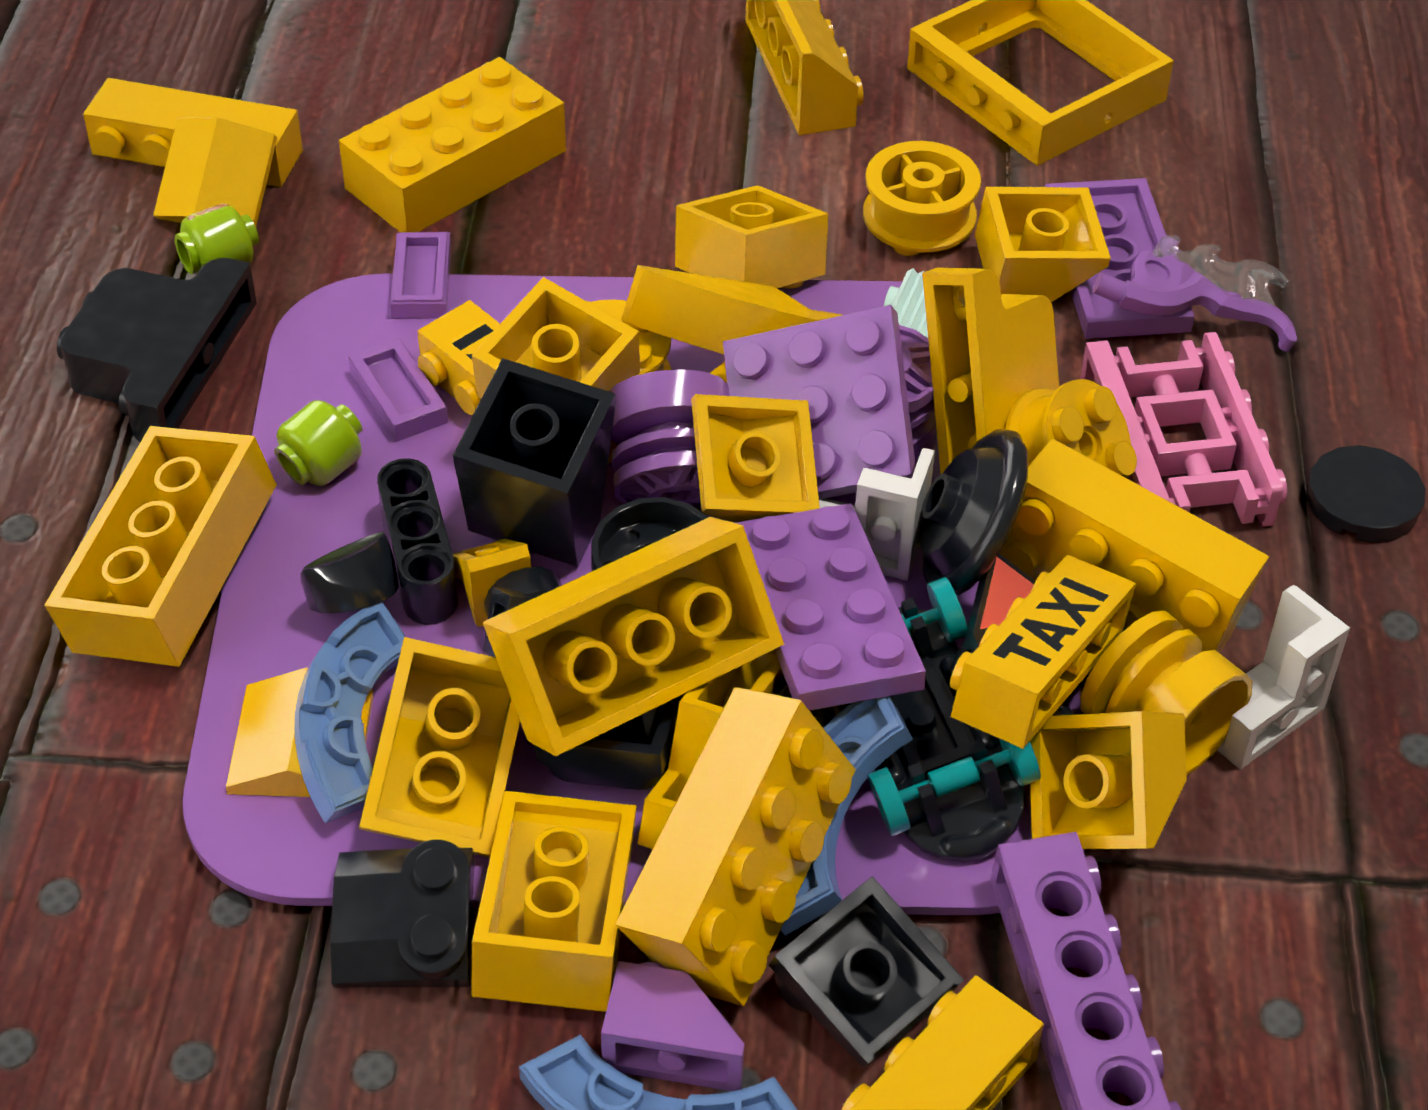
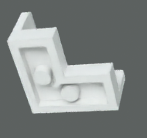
[819,448,935,581]
[1217,585,1350,770]

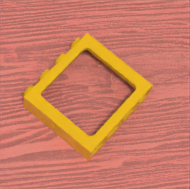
[907,0,1174,166]

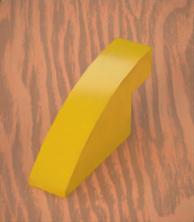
[621,265,843,354]
[637,650,787,849]

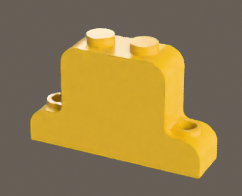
[922,268,1059,474]

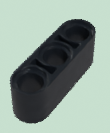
[377,458,458,625]

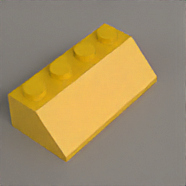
[745,0,864,136]

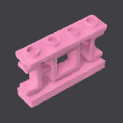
[1080,332,1287,527]

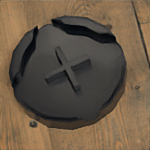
[1306,445,1426,542]

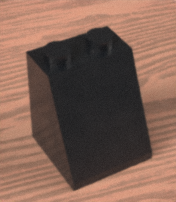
[452,358,616,567]

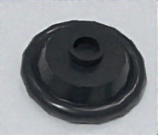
[920,429,1029,596]

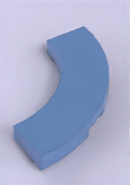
[294,602,406,824]
[780,696,913,935]
[519,1035,797,1110]

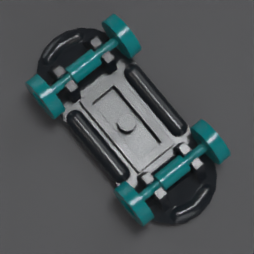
[848,577,1041,862]

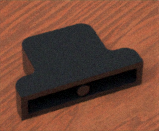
[57,258,257,442]

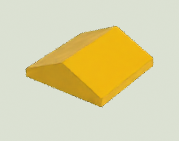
[153,117,278,227]
[691,394,820,522]
[226,668,374,797]

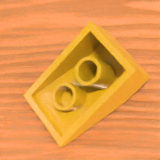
[359,637,520,858]
[472,791,637,1012]

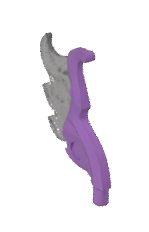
[1092,235,1297,352]

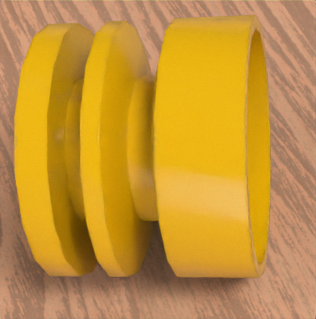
[1080,611,1253,775]

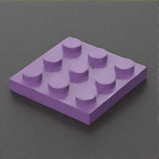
[723,305,916,500]

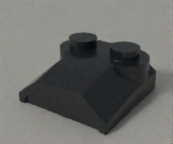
[534,693,686,790]
[330,839,475,988]
[768,876,964,1068]

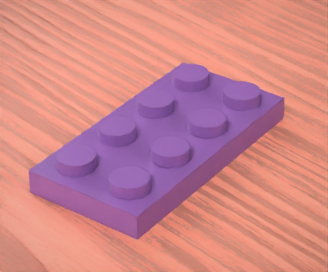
[1045,178,1195,339]
[736,503,926,710]

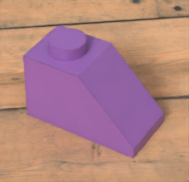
[601,961,745,1091]

